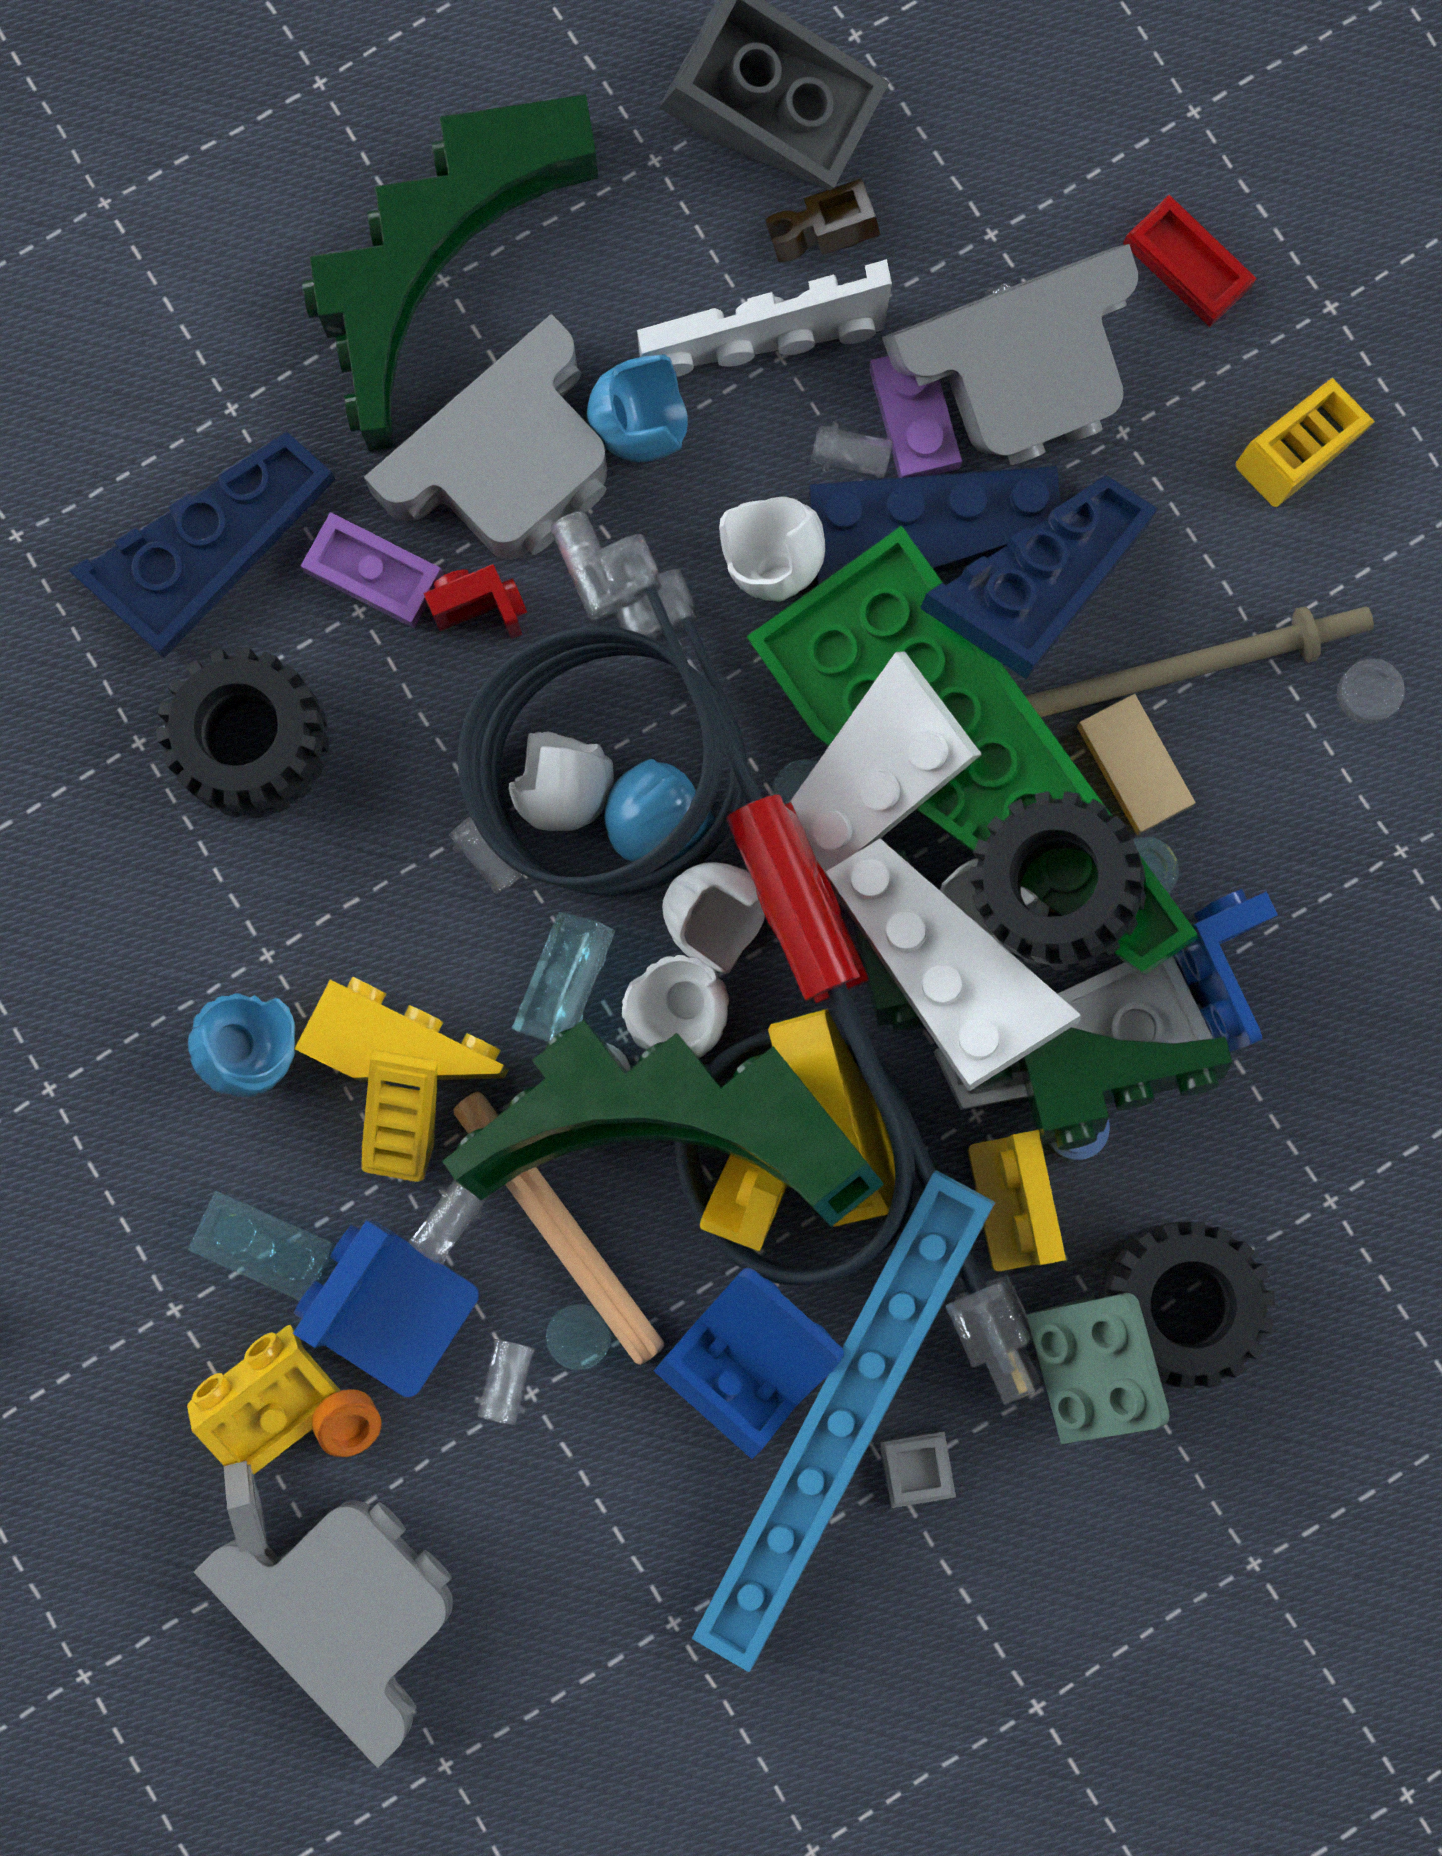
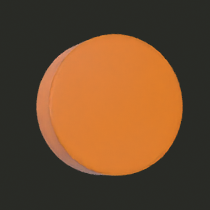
[312,1389,381,1457]

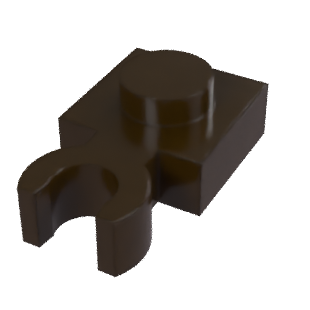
[765,178,881,262]

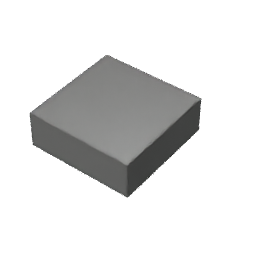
[879,1430,956,1508]
[223,1461,267,1556]

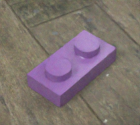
[869,356,962,478]
[301,512,443,628]

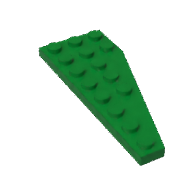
[747,526,1199,976]

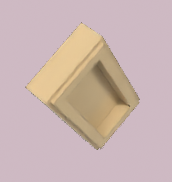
[1077,694,1196,835]

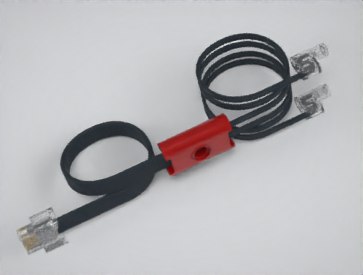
[458,511,1041,1405]

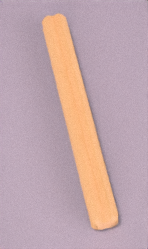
[453,1092,664,1365]

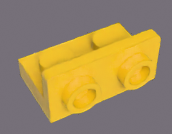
[967,1130,1066,1271]
[700,1155,787,1252]
[187,1325,341,1475]

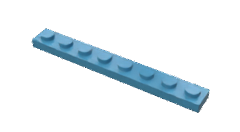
[692,1170,996,1672]

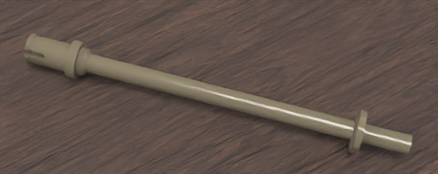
[1025,606,1374,717]

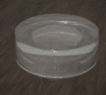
[1337,658,1405,724]

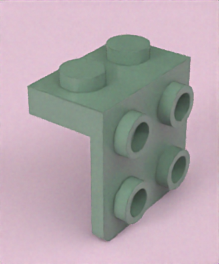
[1027,1293,1169,1444]

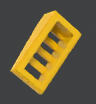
[1236,378,1375,507]
[361,1050,438,1182]

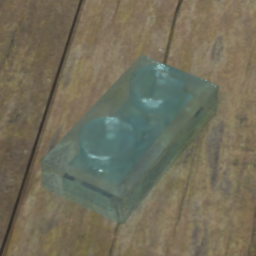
[511,911,616,1043]
[187,1190,336,1301]

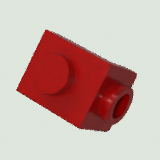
[423,564,527,639]

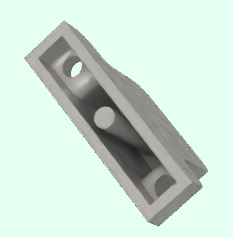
[882,244,1138,465]
[364,314,607,560]
[194,1501,453,1768]

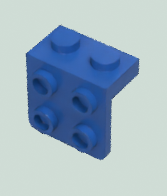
[1173,889,1278,1052]
[292,1220,479,1397]
[654,1268,844,1459]

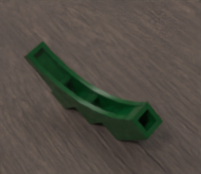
[302,94,599,451]
[852,851,1232,1150]
[442,1019,884,1227]

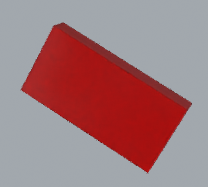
[1123,195,1257,327]

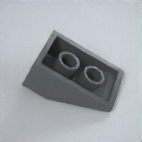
[659,0,890,191]

